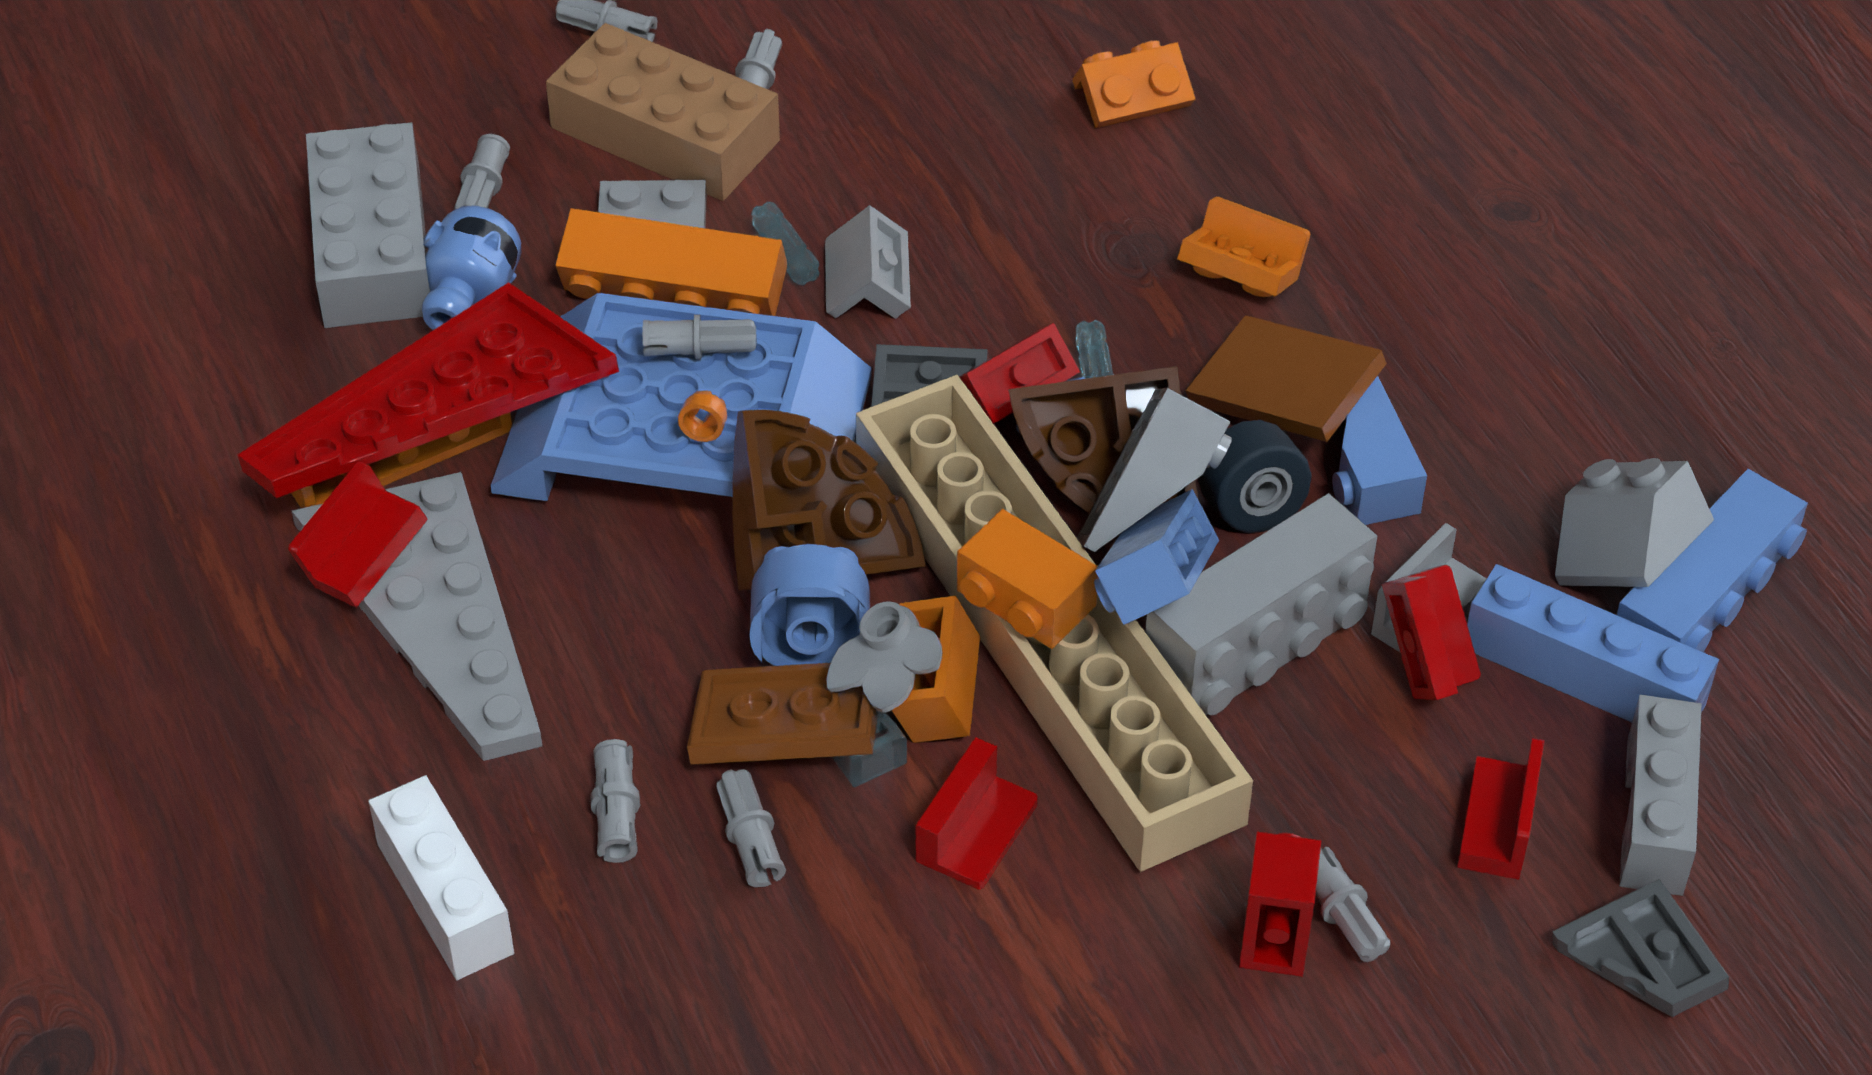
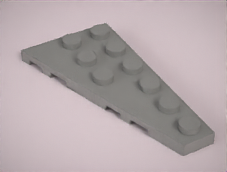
[292,472,542,761]

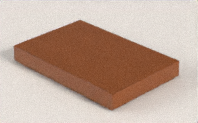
[1185,315,1387,442]
[687,662,878,764]

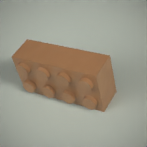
[546,23,780,201]

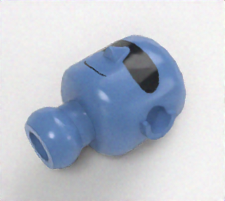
[422,205,522,330]

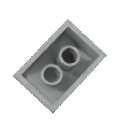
[1077,388,1232,552]

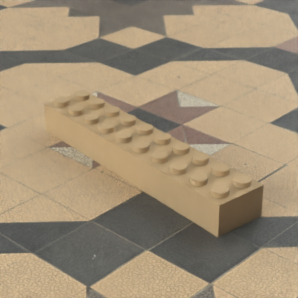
[856,375,1253,872]

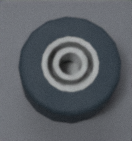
[1197,420,1312,533]

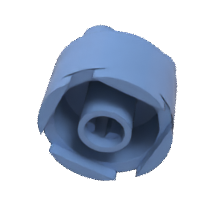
[750,544,870,666]

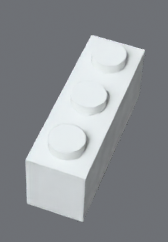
[368,775,514,981]

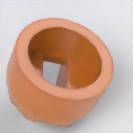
[678,390,727,442]

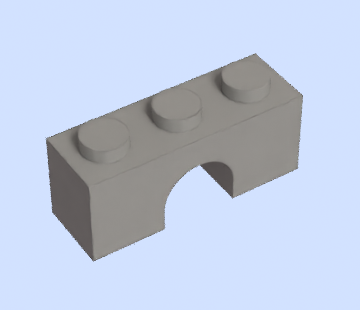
[1620,695,1702,896]

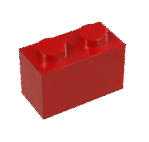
[1239,831,1322,977]

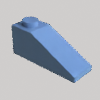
[1332,376,1427,525]

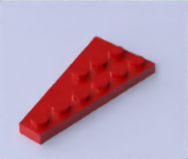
[237,282,619,498]

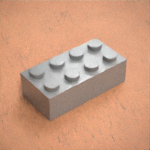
[306,122,430,328]
[1145,493,1377,715]

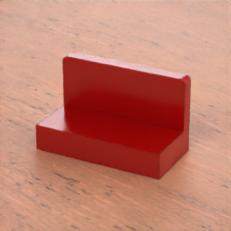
[959,323,1080,424]
[288,461,428,608]
[1381,565,1481,700]
[916,737,1038,890]
[1457,738,1545,880]

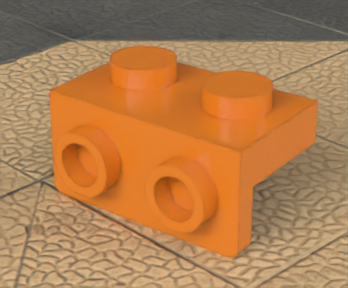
[1072,41,1196,128]
[1178,196,1310,297]

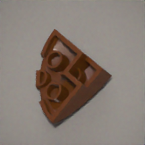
[1008,366,1198,513]
[732,410,926,590]

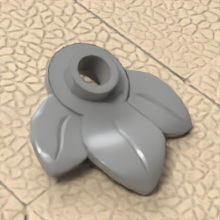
[826,601,942,713]

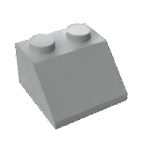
[1555,458,1714,587]

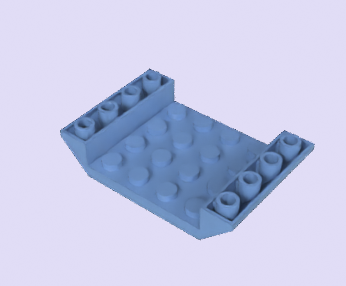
[491,293,872,501]

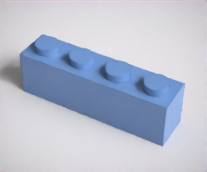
[1617,469,1808,652]
[1094,489,1219,625]
[1467,564,1719,722]

